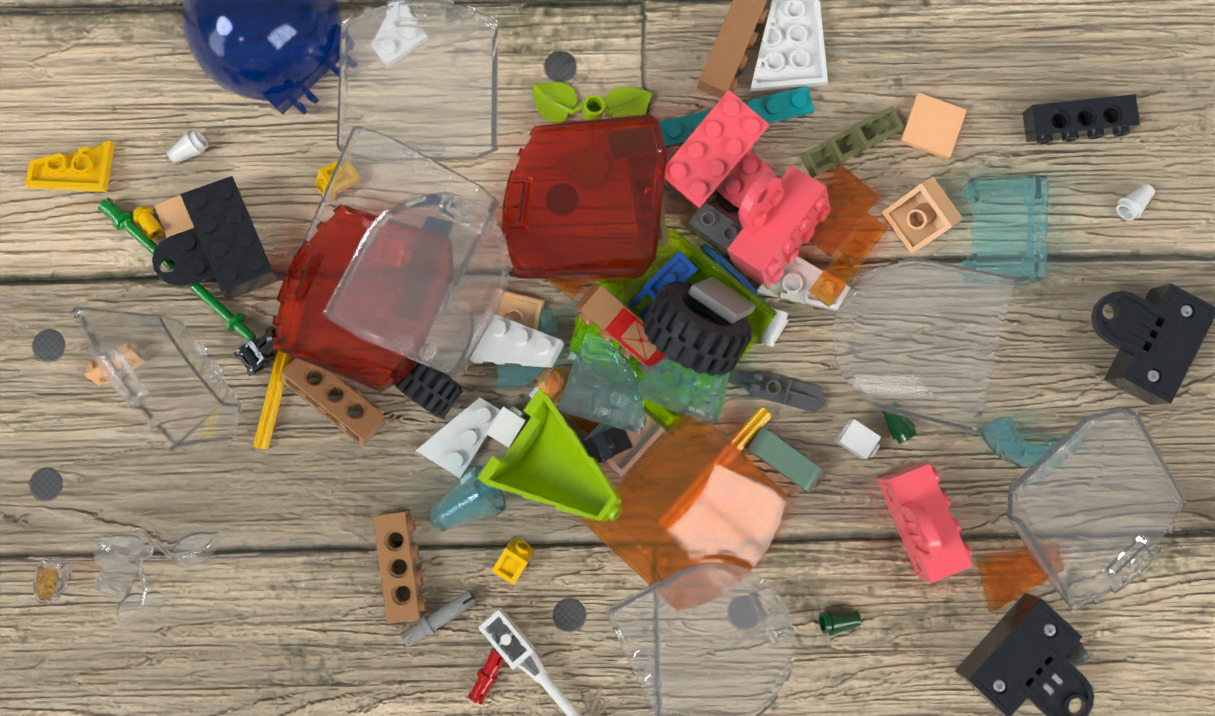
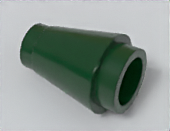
[882,404,918,445]
[819,609,861,636]

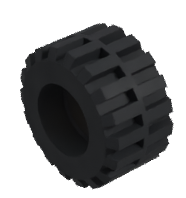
[390,352,463,418]

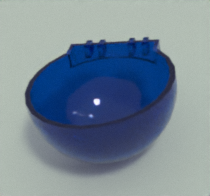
[182,0,356,115]

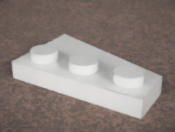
[757,256,851,311]
[415,397,500,478]

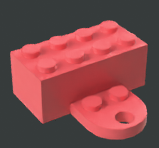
[657,90,774,209]
[727,165,830,289]
[876,463,973,583]

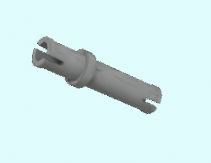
[400,589,478,648]

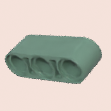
[747,427,824,493]

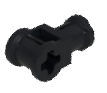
[233,326,286,376]

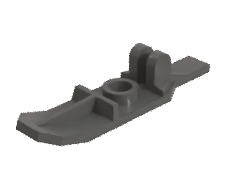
[720,370,825,412]

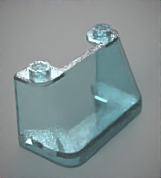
[961,175,1049,286]

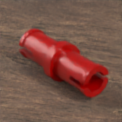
[468,648,504,705]

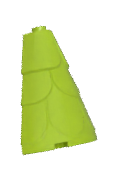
[477,389,623,522]

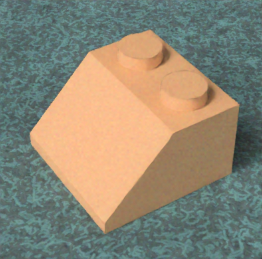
[882,177,964,254]

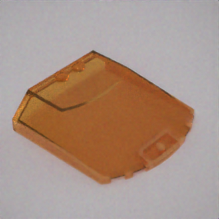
[581,404,787,610]

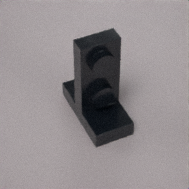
[582,423,633,463]

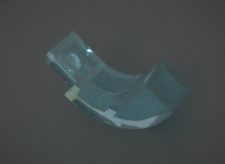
[497,309,563,389]
[978,416,1081,469]

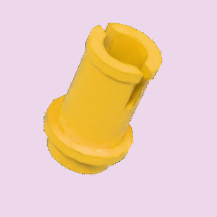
[133,205,164,240]

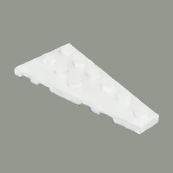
[750,0,828,92]

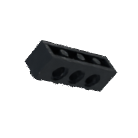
[1023,94,1140,145]

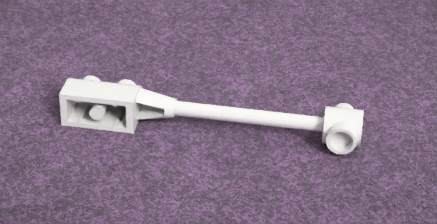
[478,607,581,716]

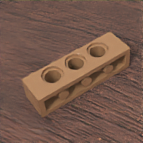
[281,350,385,447]
[373,510,427,624]

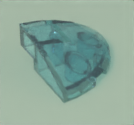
[558,333,644,434]
[635,355,729,424]

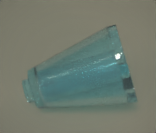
[429,465,506,531]

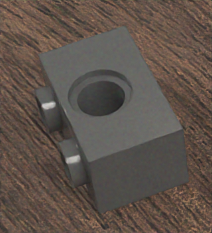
[687,202,743,258]

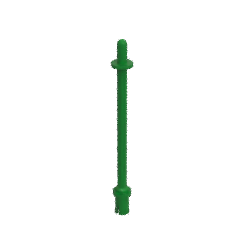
[97,197,256,342]

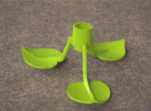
[533,82,652,191]

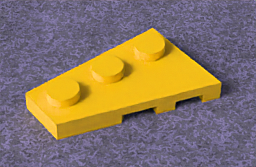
[25,140,115,192]

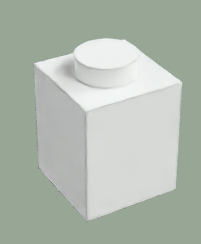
[486,405,527,448]
[835,419,881,459]

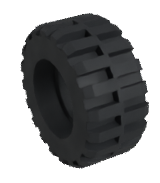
[643,281,752,376]

